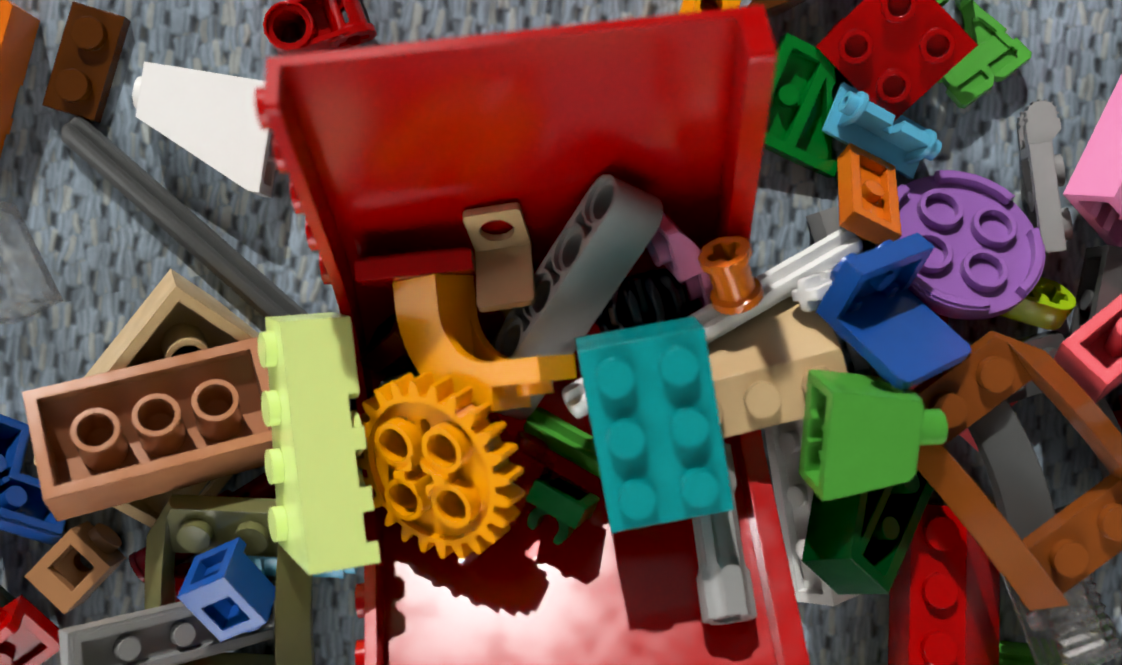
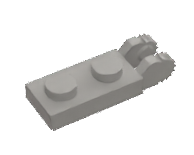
[1016,99,1073,255]

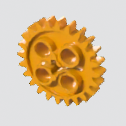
[356,371,525,560]

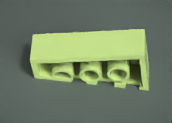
[258,312,381,575]

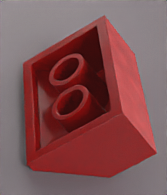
[888,504,1000,665]

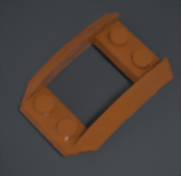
[912,331,1122,611]

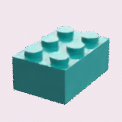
[575,316,734,533]

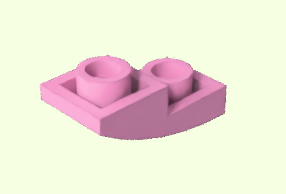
[646,212,713,308]

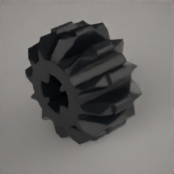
[595,268,689,333]

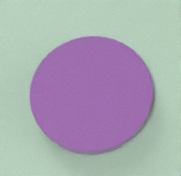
[875,170,1046,320]

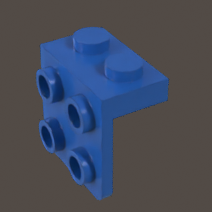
[815,233,971,390]

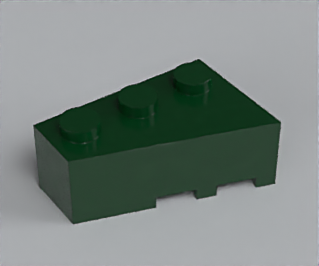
[802,469,934,595]

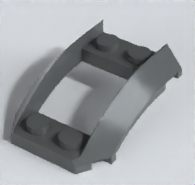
[968,331,1122,539]

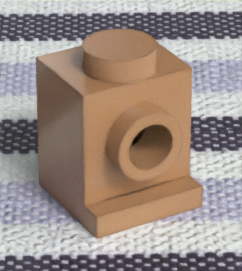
[24,521,126,615]

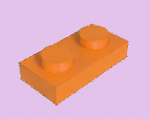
[837,143,902,246]

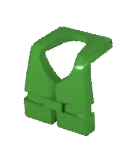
[936,0,1032,108]

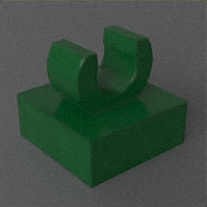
[525,470,601,545]

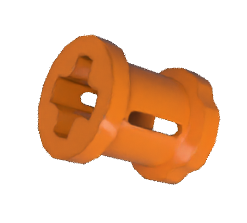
[698,236,763,315]

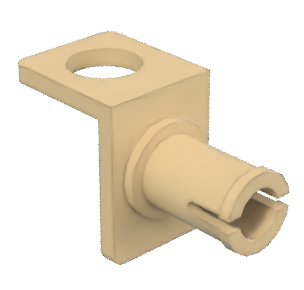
[463,202,536,319]

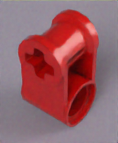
[263,0,377,56]

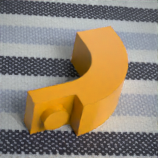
[393,274,577,411]

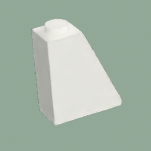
[132,61,276,198]

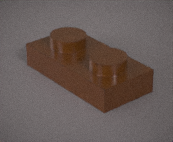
[42,1,130,123]

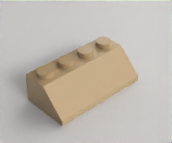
[707,296,847,438]

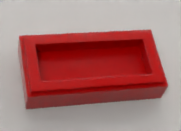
[354,247,476,287]

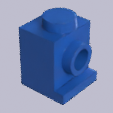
[177,537,275,642]

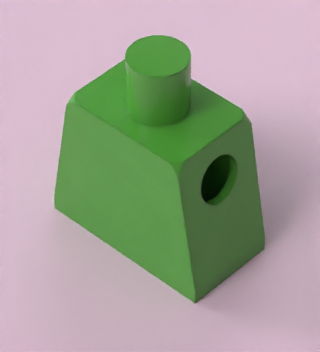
[799,369,948,501]

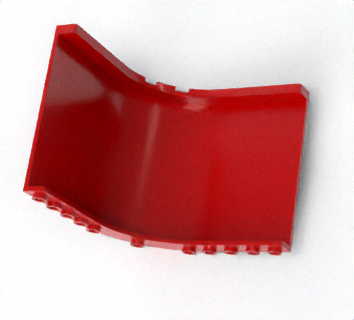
[255,4,810,665]

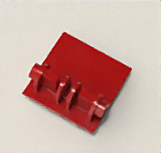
[816,0,978,121]

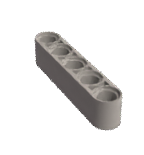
[490,174,663,420]

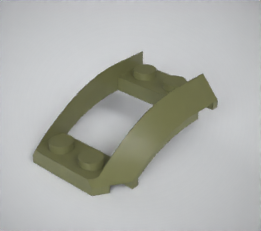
[144,494,316,665]

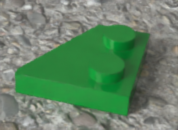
[763,33,838,178]

